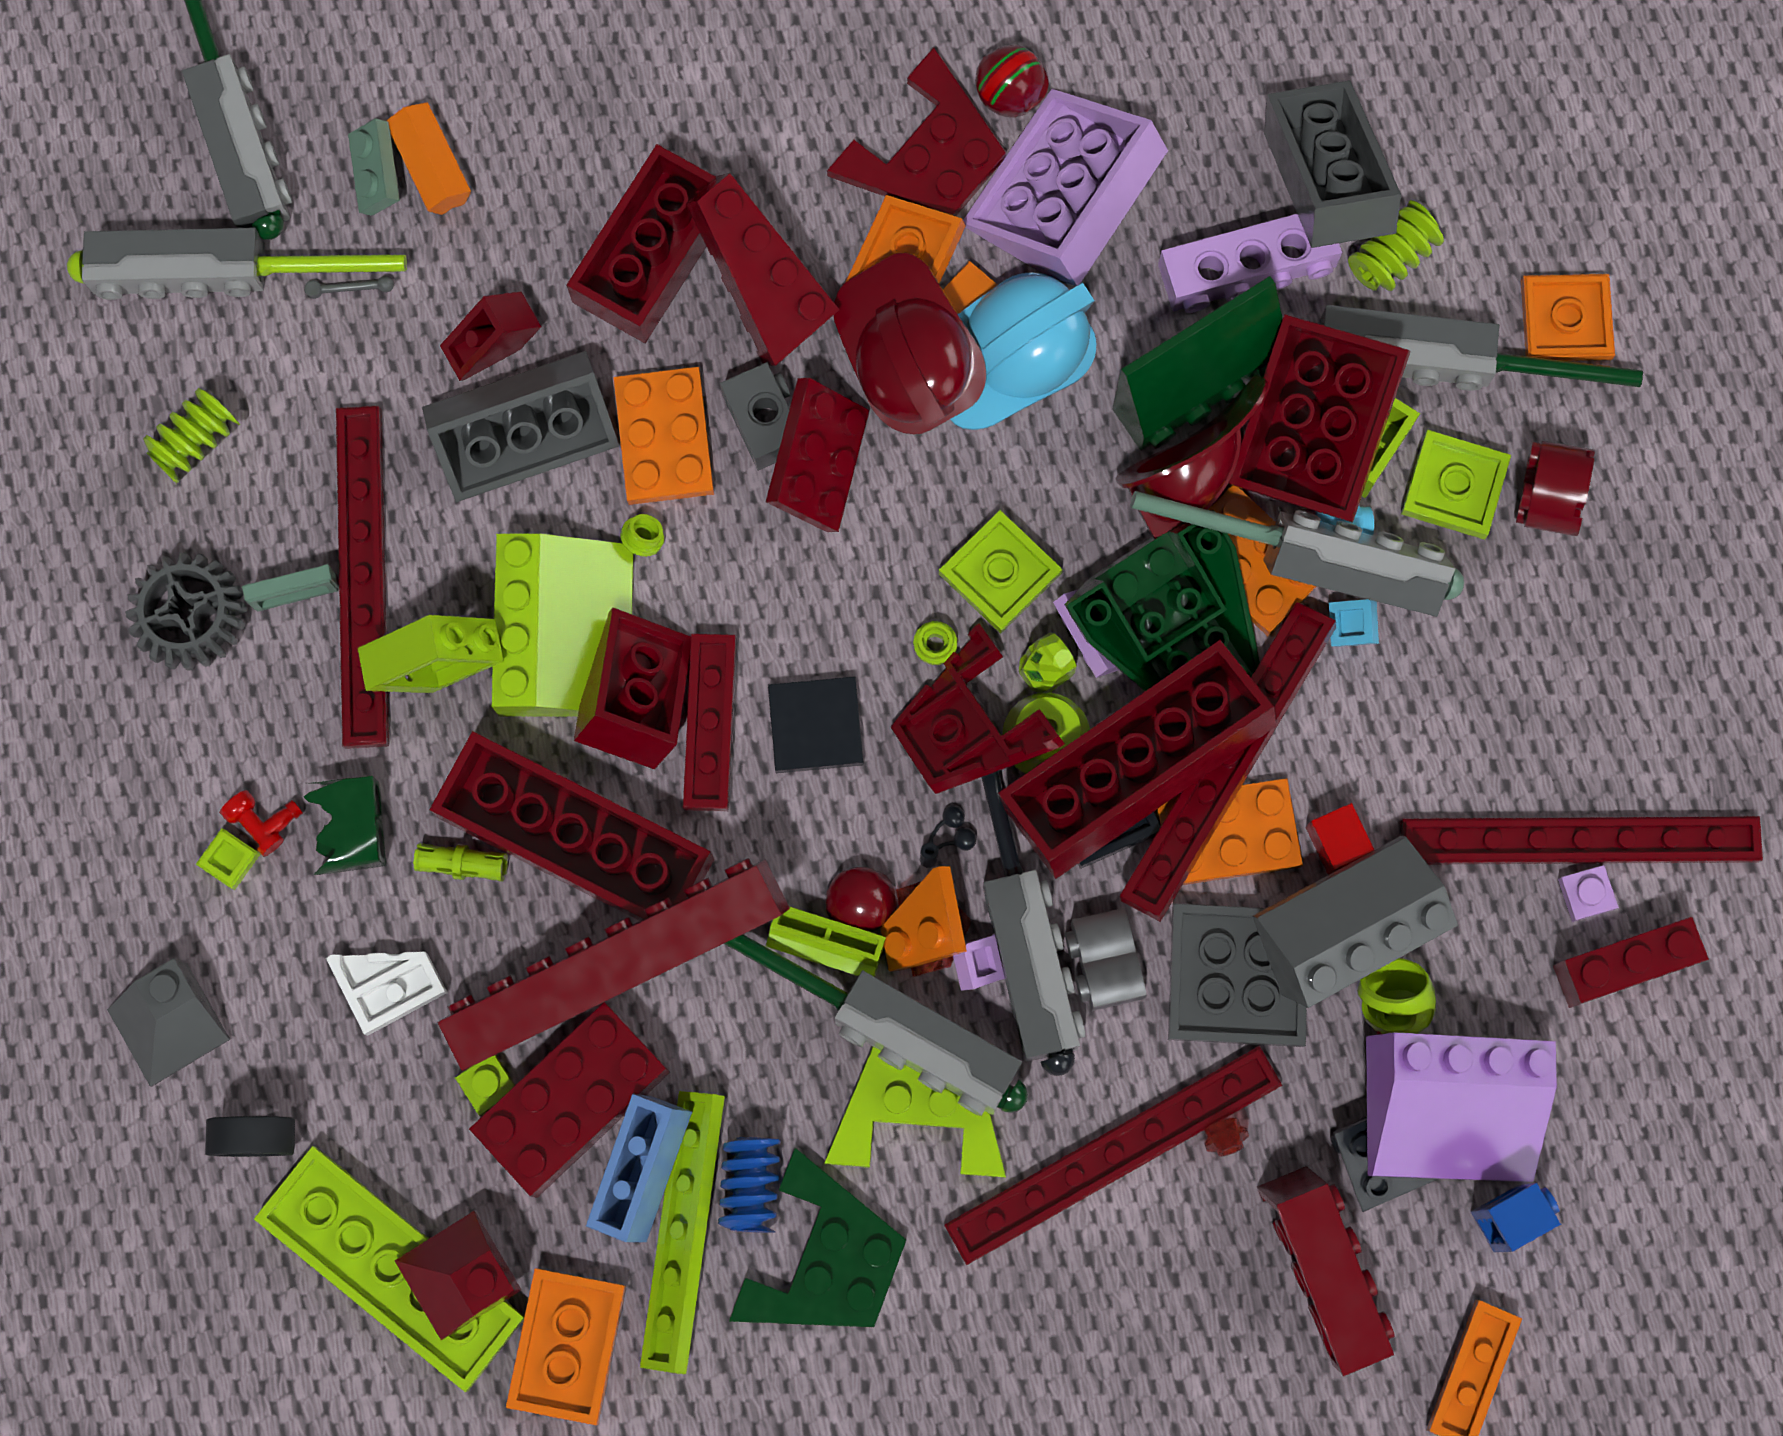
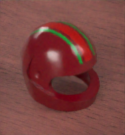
[975,45,1049,118]

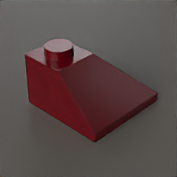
[395,1211,522,1340]

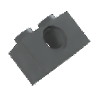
[720,362,790,471]

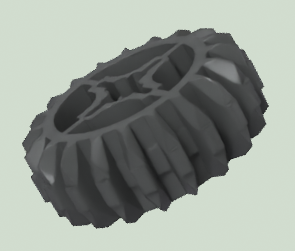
[125,552,247,671]

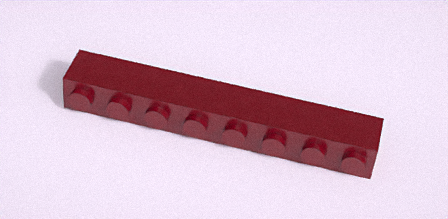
[437,858,790,1071]

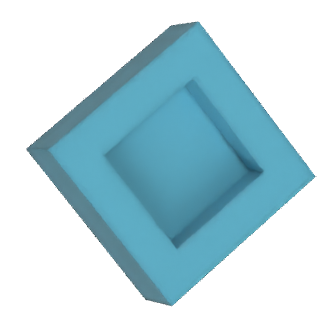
[1329,599,1379,647]

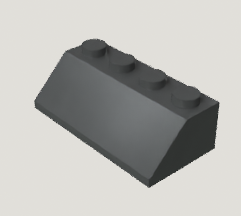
[422,351,620,502]
[1253,836,1458,1008]

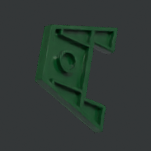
[729,1148,907,1327]

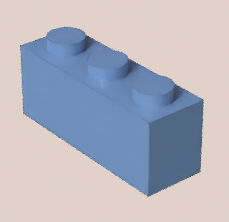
[586,1094,692,1242]

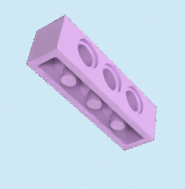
[1158,214,1342,313]

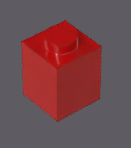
[1305,803,1374,875]

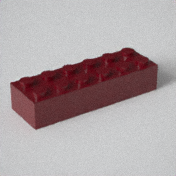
[998,640,1276,879]
[429,731,714,921]

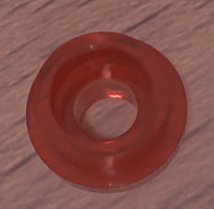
[1204,1118,1249,1157]

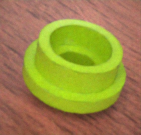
[620,514,664,557]
[913,621,957,665]

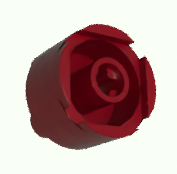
[1516,441,1595,536]

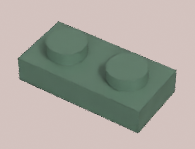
[348,118,400,216]

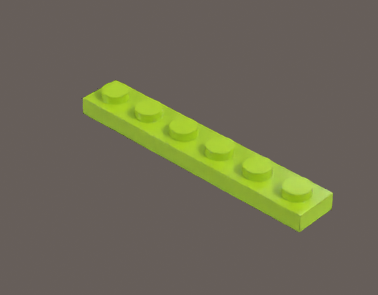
[640,1091,725,1374]

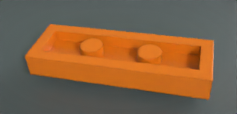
[1426,1300,1522,1436]

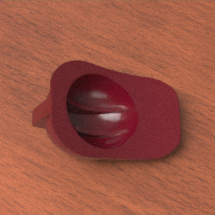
[834,253,986,434]
[1115,375,1268,538]

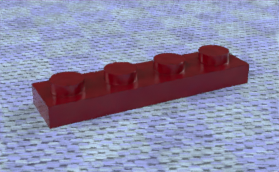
[683,634,737,812]

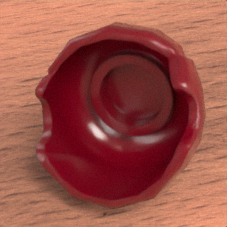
[825,867,898,932]

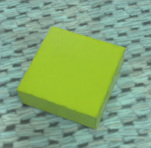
[196,828,260,890]

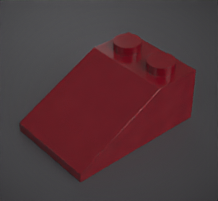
[574,607,691,770]

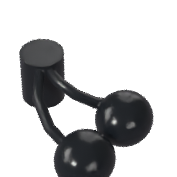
[919,805,976,868]

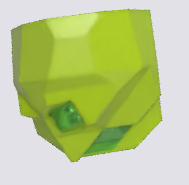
[1019,632,1077,693]

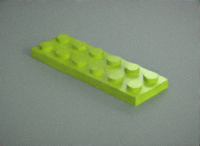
[254,1146,525,1392]

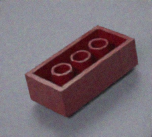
[566,144,716,344]
[469,1002,670,1198]

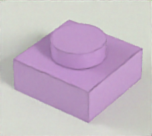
[1558,865,1619,922]
[953,935,1005,991]

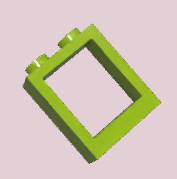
[358,615,504,693]

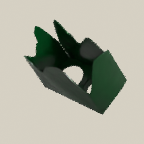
[304,776,386,875]

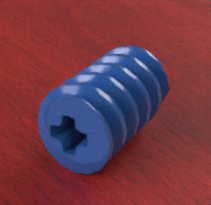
[718,1137,781,1233]

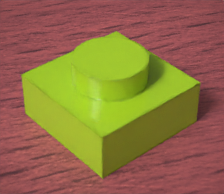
[455,1055,515,1116]

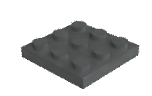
[1168,904,1307,1047]

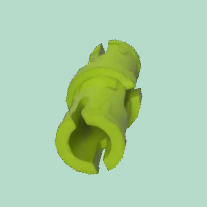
[413,843,508,882]

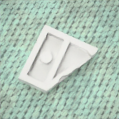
[326,952,448,1036]

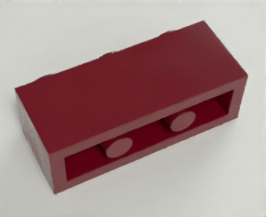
[1553,917,1709,1008]

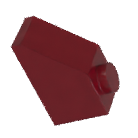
[440,291,542,381]

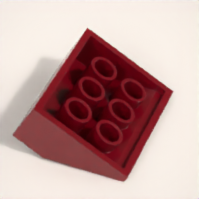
[1229,314,1411,523]

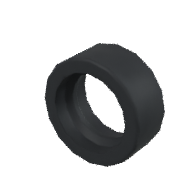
[205,1116,295,1157]

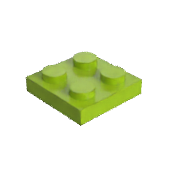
[1401,430,1511,540]
[939,510,1063,634]

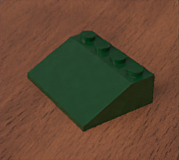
[1112,276,1283,451]

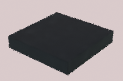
[768,676,864,774]

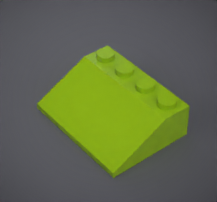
[492,534,634,717]

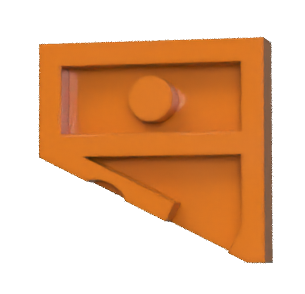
[881,866,967,972]

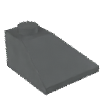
[107,958,230,1087]

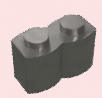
[1065,908,1146,1011]

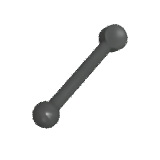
[304,276,394,299]

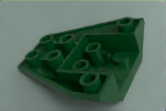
[1064,509,1260,691]

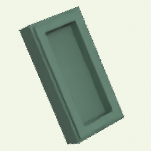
[242,564,339,612]

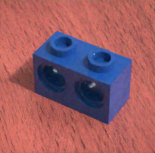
[1471,1183,1561,1252]

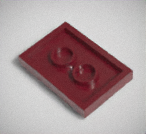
[766,378,869,532]

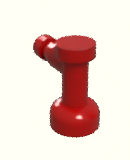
[219,790,303,857]

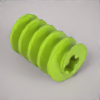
[1348,200,1444,291]
[143,388,240,484]

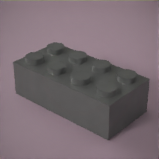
[1264,80,1401,248]

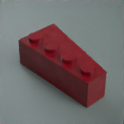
[686,173,839,366]
[1257,1166,1395,1377]

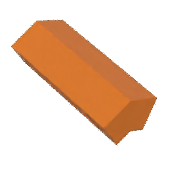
[386,102,471,215]

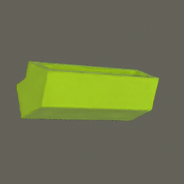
[765,907,886,977]

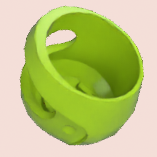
[1357,958,1436,1034]

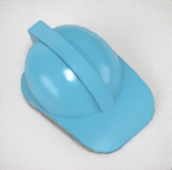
[950,272,1097,430]

